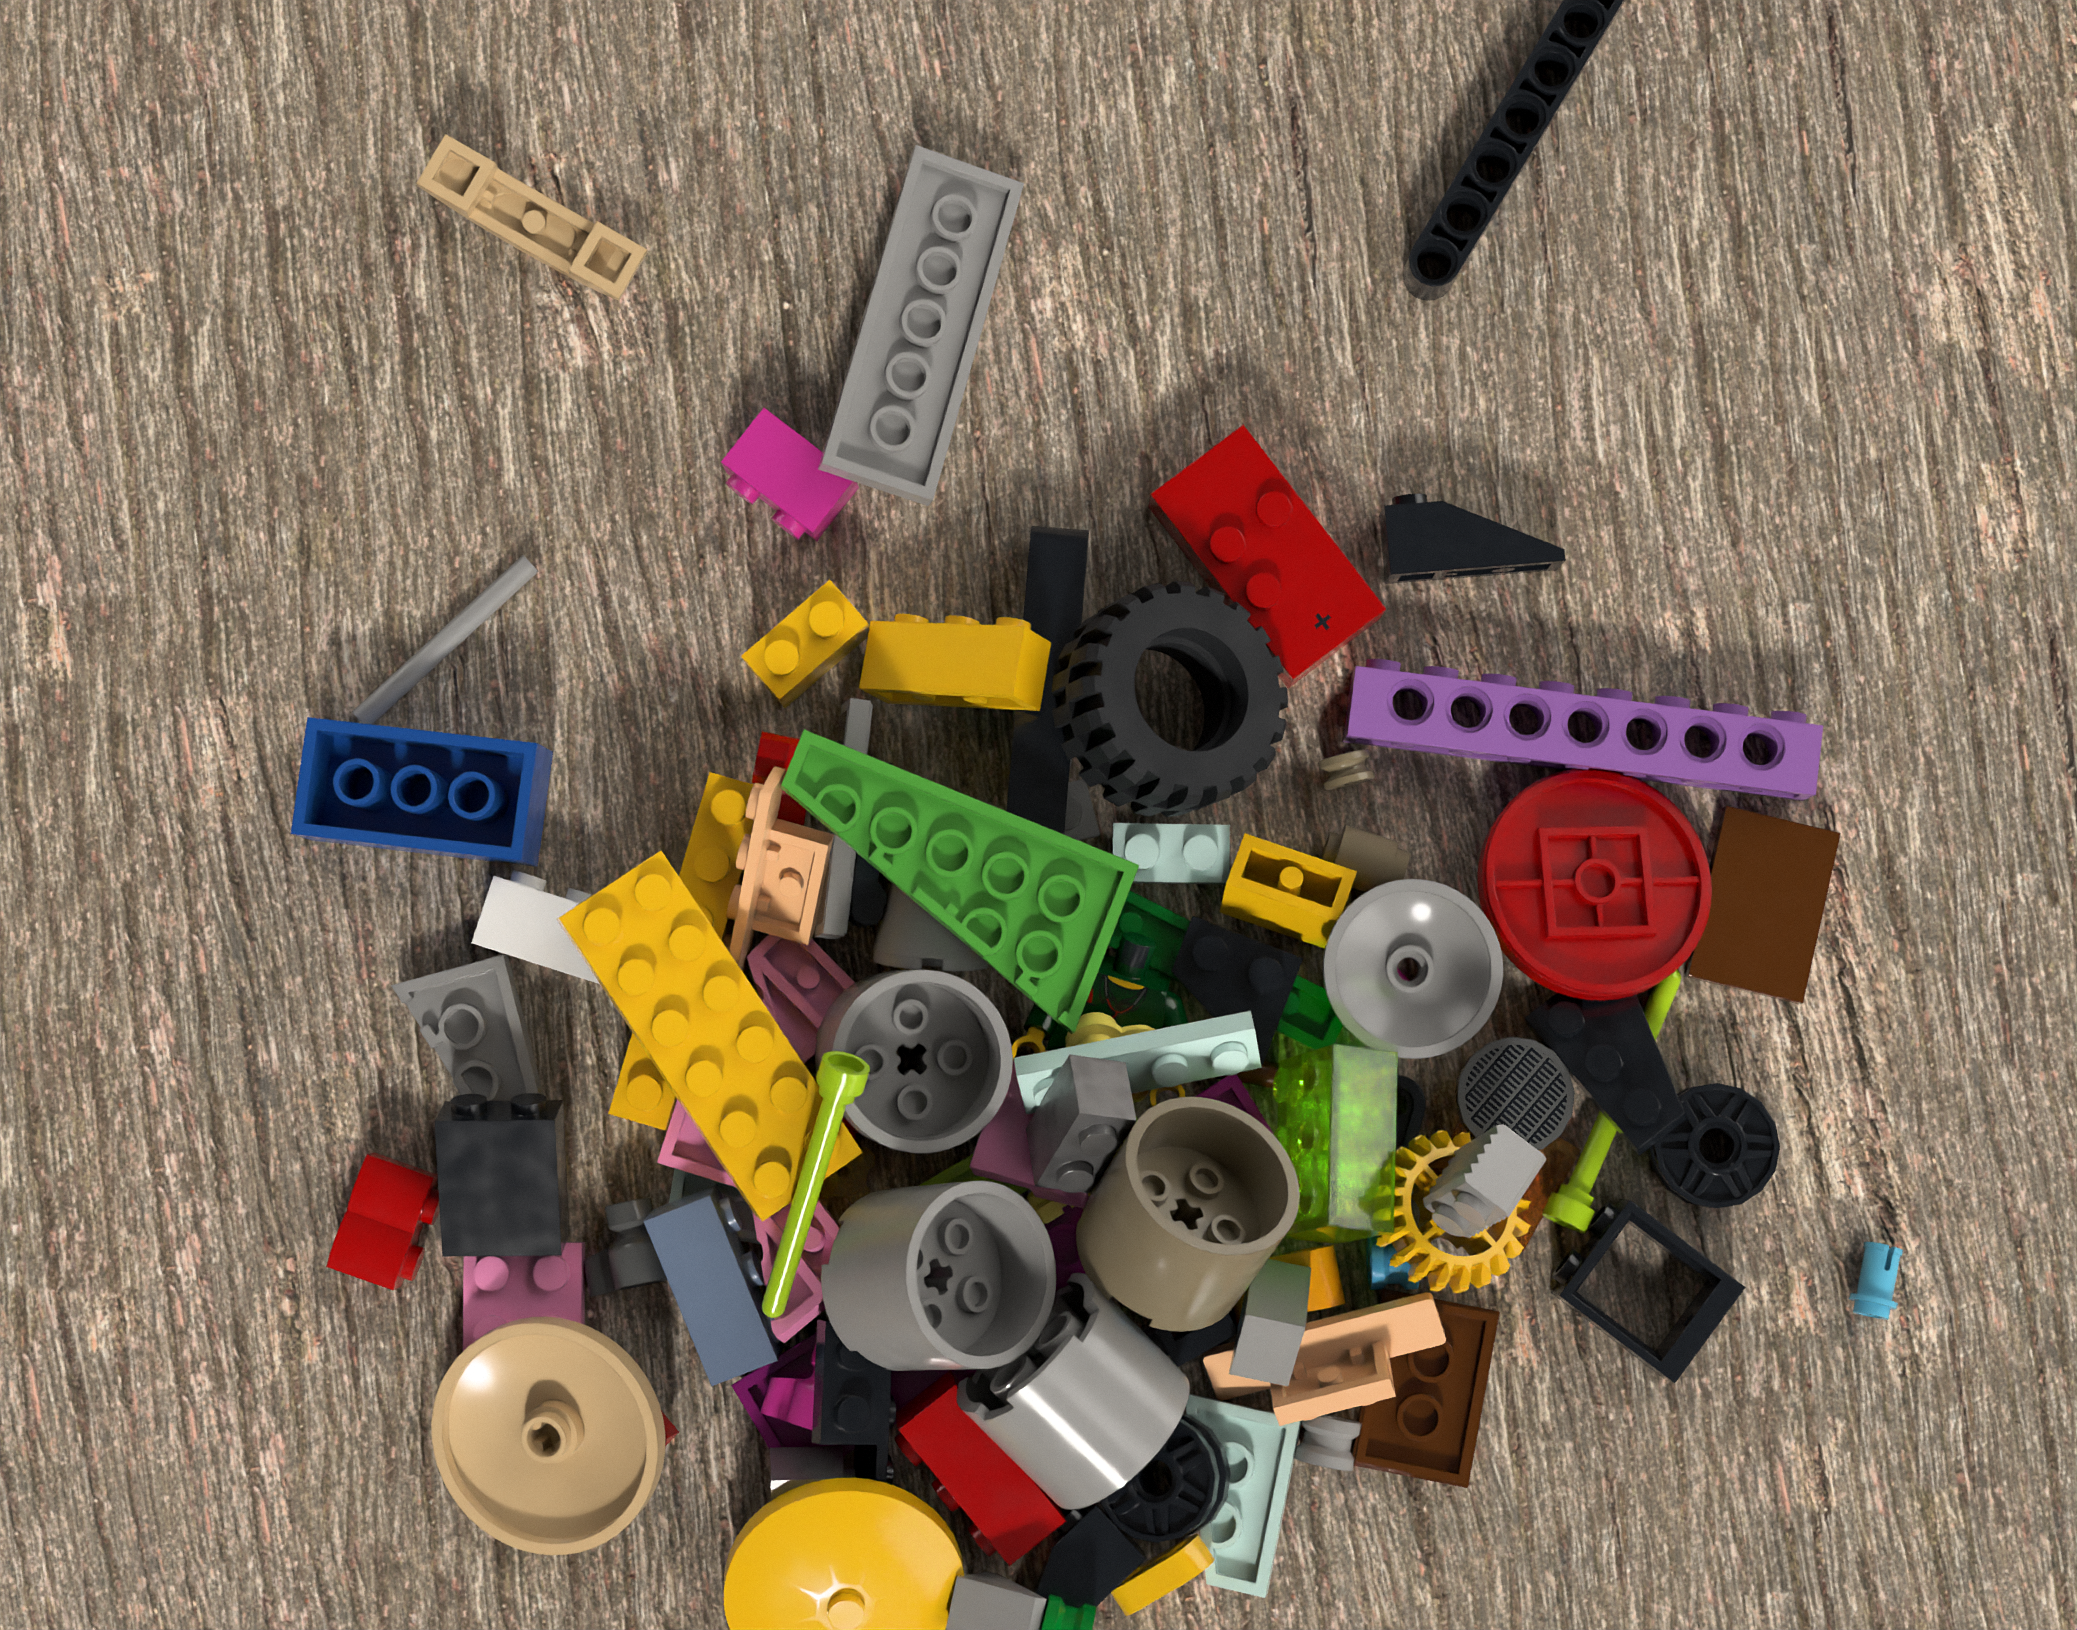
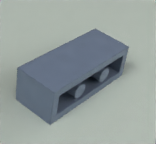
[643,1184,784,1386]

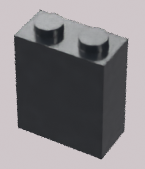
[434,1093,570,1257]

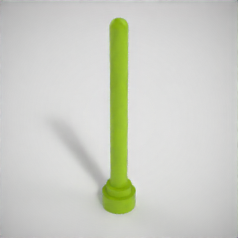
[1542,970,1682,1234]
[762,1051,870,1318]

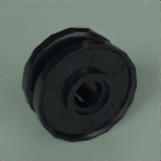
[1648,1083,1780,1209]
[1100,1414,1231,1543]

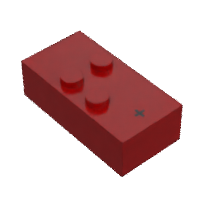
[1148,424,1386,688]

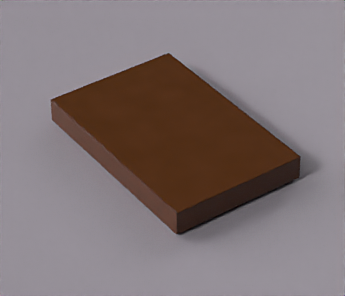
[1685,806,1841,1004]
[1351,1288,1500,1488]

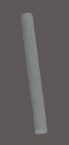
[352,555,539,725]

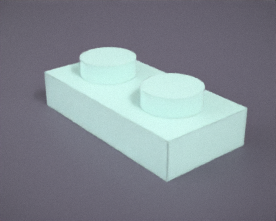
[1112,823,1230,885]

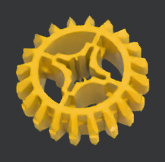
[1369,1130,1531,1293]

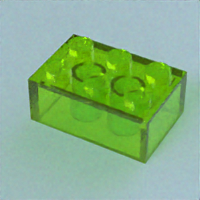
[1273,1044,1398,1244]

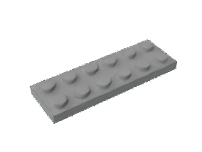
[818,145,1024,506]

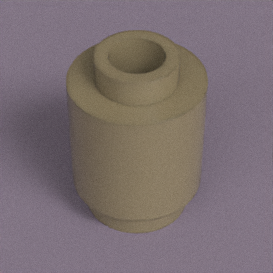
[1320,824,1411,892]

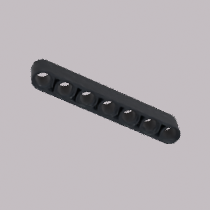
[1403,0,1625,301]
[1007,526,1089,834]

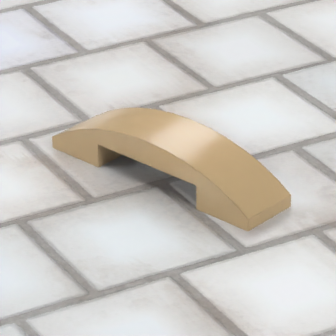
[416,134,648,301]

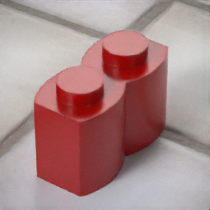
[326,1152,440,1291]

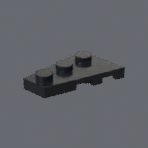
[1525,993,1686,1156]

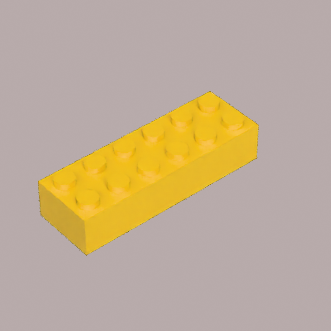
[557,850,863,1222]

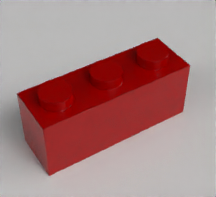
[894,1370,1066,1567]

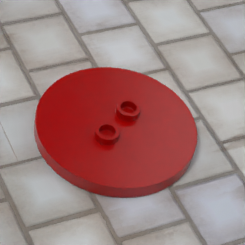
[1477,768,1712,1001]

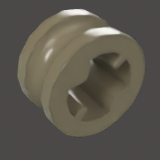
[1318,749,1376,791]

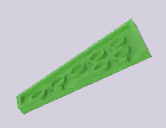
[780,729,1139,1034]

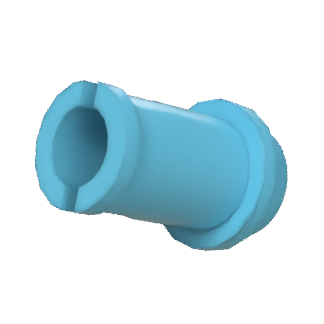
[1849,1242,1903,1320]

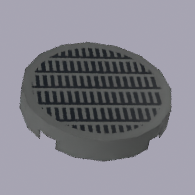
[1455,1037,1575,1150]

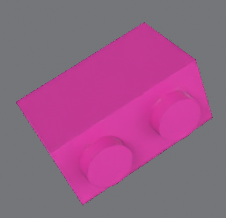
[721,407,859,542]

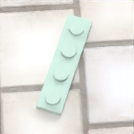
[1014,1011,1262,1115]

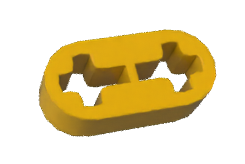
[1111,1533,1215,1616]

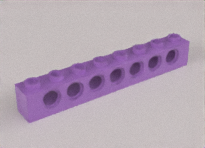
[1342,659,1823,801]

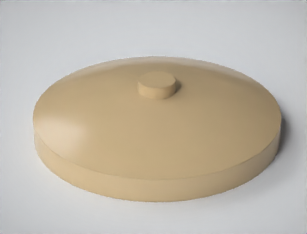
[431,1316,666,1555]

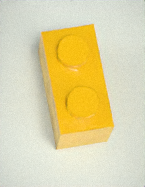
[741,579,870,708]
[1220,833,1357,949]

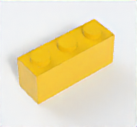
[859,614,1051,711]

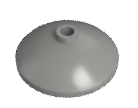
[1323,879,1503,1059]

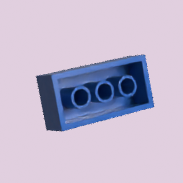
[291,717,553,867]

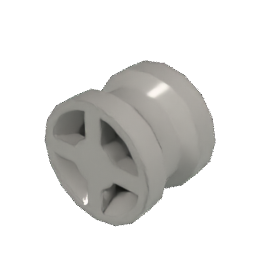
[1294,1414,1362,1471]

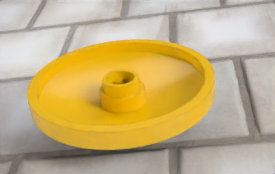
[724,1478,964,1630]

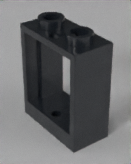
[1550,1199,1746,1383]

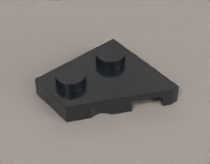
[1171,916,1303,1065]

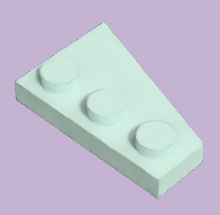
[1186,1393,1301,1598]

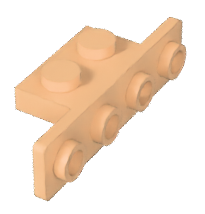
[723,766,834,973]
[1202,1292,1446,1426]

